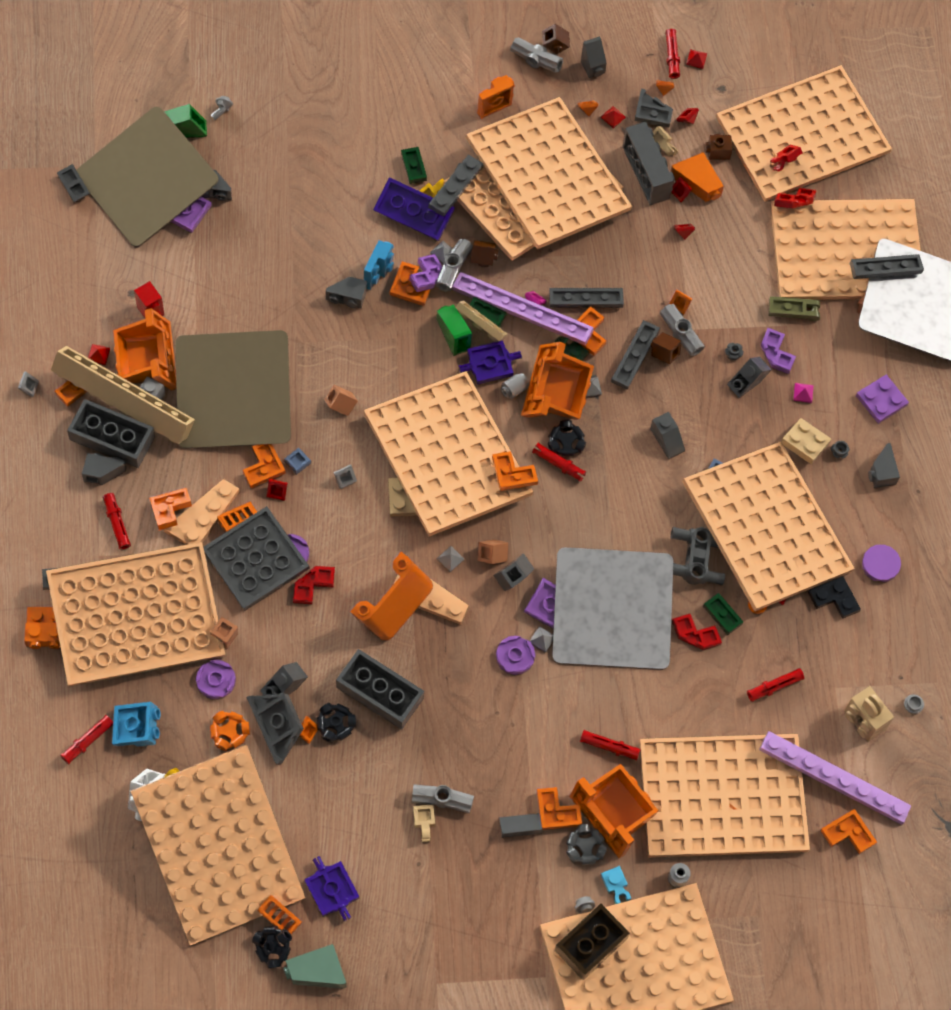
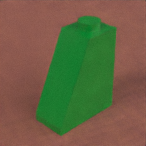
[164,104,207,138]
[436,305,472,356]

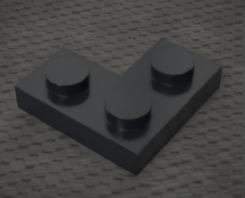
[808,576,861,619]

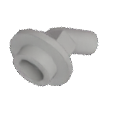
[211,96,233,120]

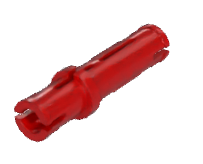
[665,29,680,79]
[532,442,586,482]
[102,493,131,550]
[747,668,805,702]
[61,715,113,765]
[580,730,641,761]

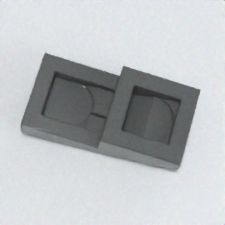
[57,164,90,203]

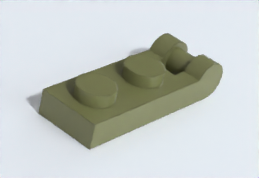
[769,296,820,321]

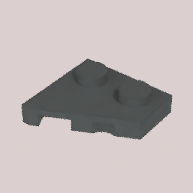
[634,89,673,128]

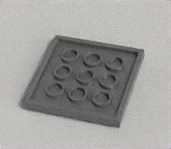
[203,506,310,611]

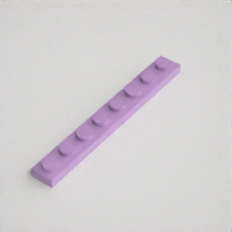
[452,272,593,345]
[759,731,911,825]

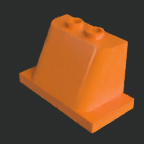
[113,308,177,391]
[521,342,594,420]
[569,764,659,859]

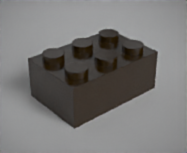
[555,903,630,980]

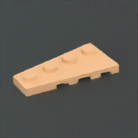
[164,479,240,545]
[394,575,468,625]

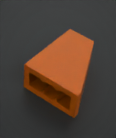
[670,152,724,202]

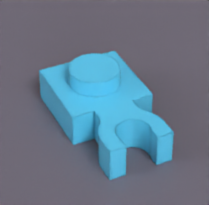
[601,866,631,904]

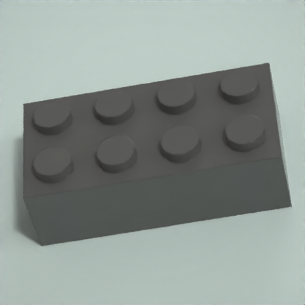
[622,122,675,205]
[67,399,155,469]
[336,649,424,730]

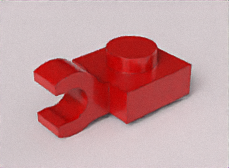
[770,144,803,171]

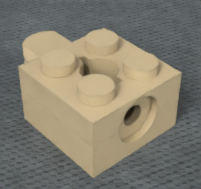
[844,686,894,742]

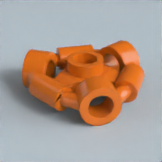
[210,711,250,751]

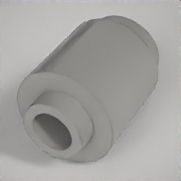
[501,373,530,399]
[668,863,690,888]

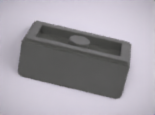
[499,813,542,838]

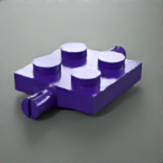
[459,340,522,385]
[304,856,359,921]

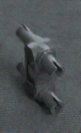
[670,526,725,585]

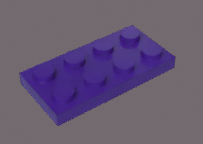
[373,177,455,241]

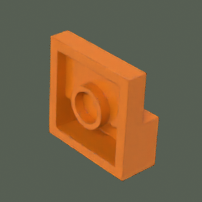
[477,75,515,119]
[24,607,61,649]

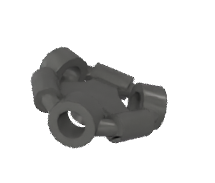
[566,824,608,865]

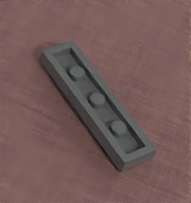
[428,154,484,217]
[849,254,924,279]
[549,288,624,308]
[611,320,660,390]

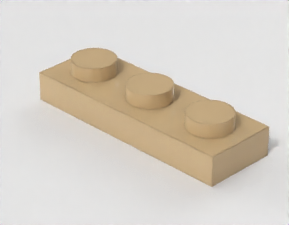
[455,301,507,341]

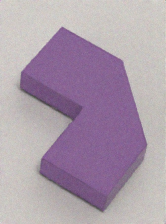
[409,254,443,292]
[761,328,796,374]

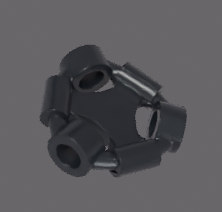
[548,420,587,456]
[316,703,356,743]
[252,926,292,968]

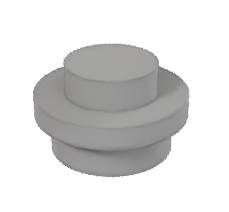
[904,694,924,714]
[575,896,595,914]

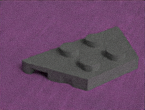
[247,693,304,765]

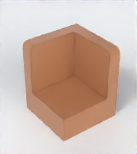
[324,384,358,416]
[478,539,508,564]
[210,617,238,649]

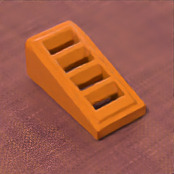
[217,501,257,533]
[257,895,302,935]

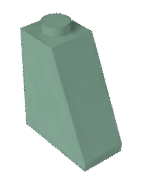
[283,944,347,989]

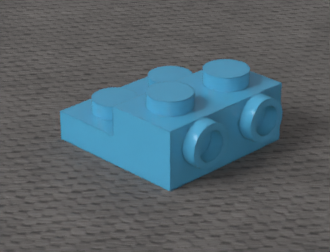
[364,240,394,290]
[112,702,161,747]

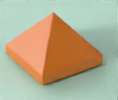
[656,80,674,96]
[577,100,598,116]
[669,290,692,315]
[300,716,318,744]

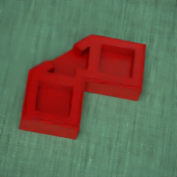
[774,188,816,209]
[293,566,335,604]
[671,614,722,650]

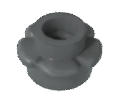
[725,343,744,360]
[831,441,850,458]

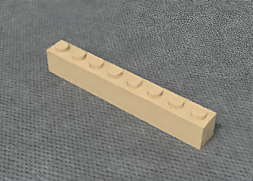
[51,346,195,444]

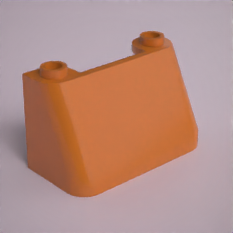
[350,551,433,641]

